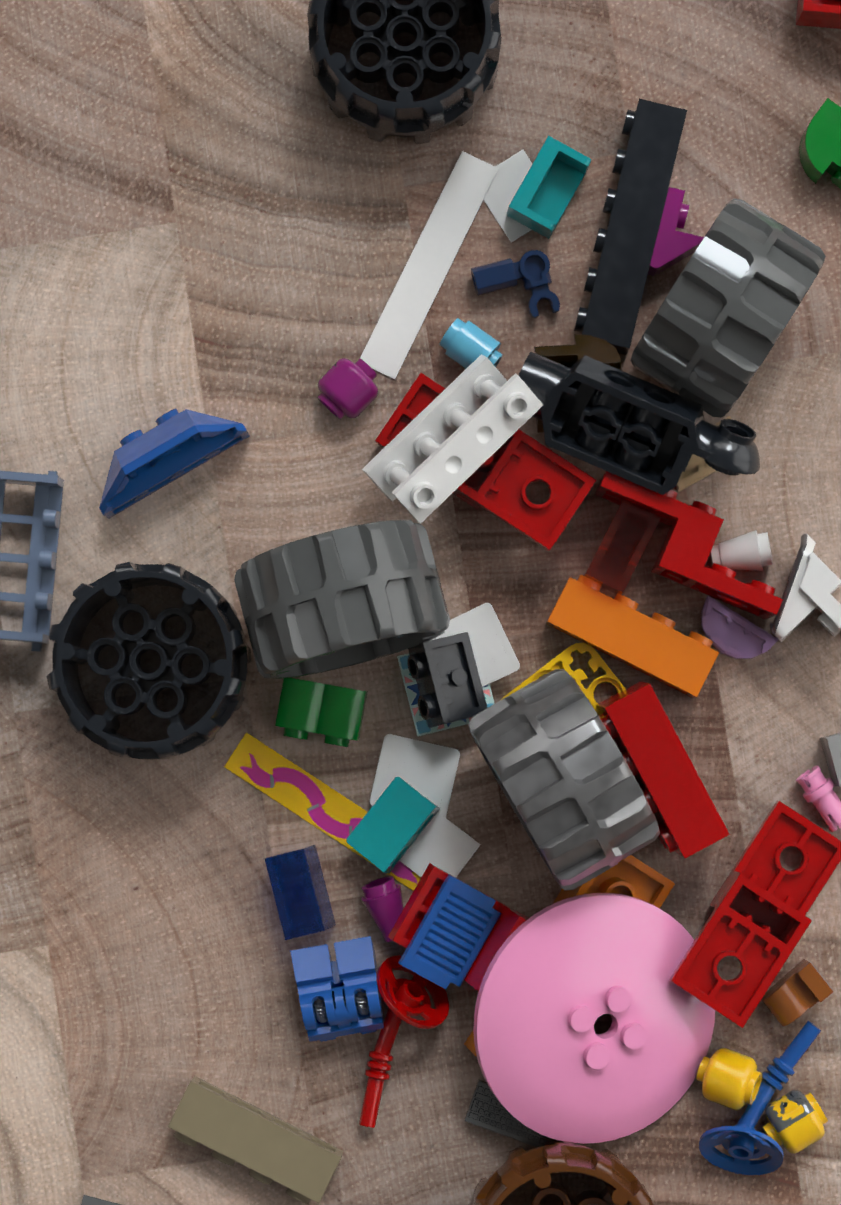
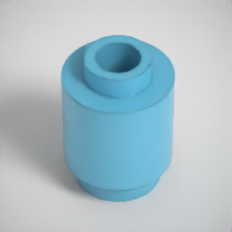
[439,318,503,369]

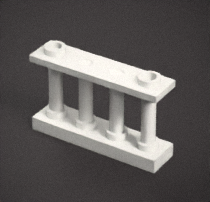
[362,354,543,524]

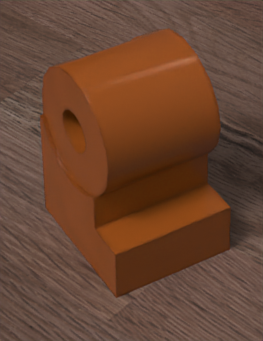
[761,959,833,1027]

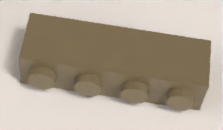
[168,1075,343,1204]

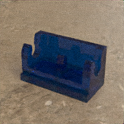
[265,845,336,940]

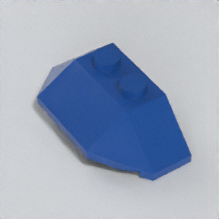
[99,409,250,519]

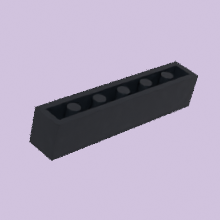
[574,98,687,355]

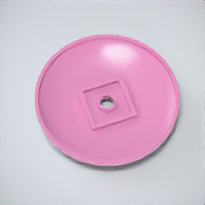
[473,893,715,1144]

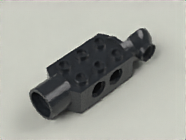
[519,352,760,495]

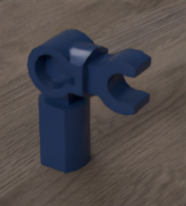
[471,250,560,318]

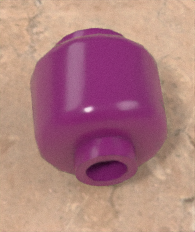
[317,358,378,420]

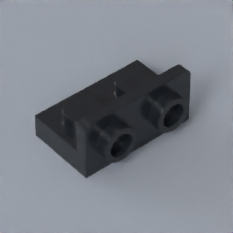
[407,632,487,728]

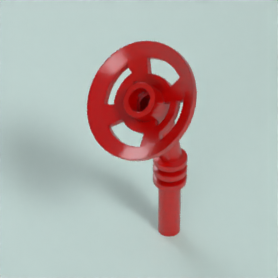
[359,955,449,1128]

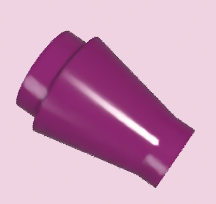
[361,876,403,942]

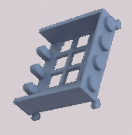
[0,471,64,652]

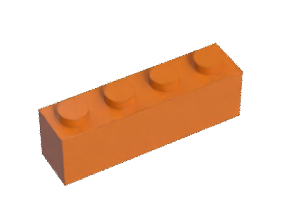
[545,575,719,698]

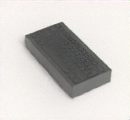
[465,1079,548,1147]

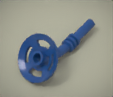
[699,1021,821,1175]

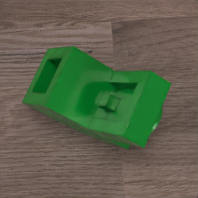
[799,98,841,189]

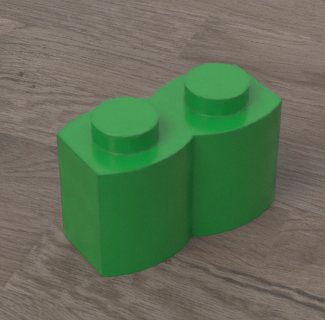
[275,678,368,747]

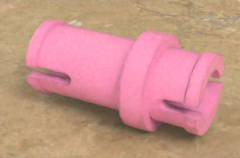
[796,765,841,832]

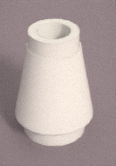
[711,530,773,571]

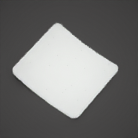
[430,603,520,687]
[370,734,460,818]

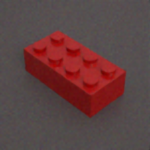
[597,681,730,859]

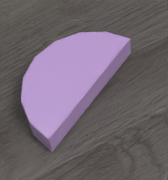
[701,596,778,659]

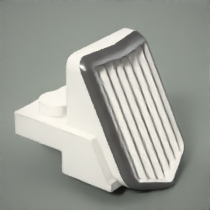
[770,534,841,642]

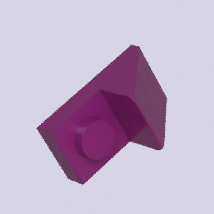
[648,187,704,276]

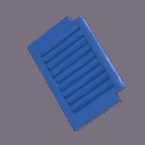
[398,874,501,989]

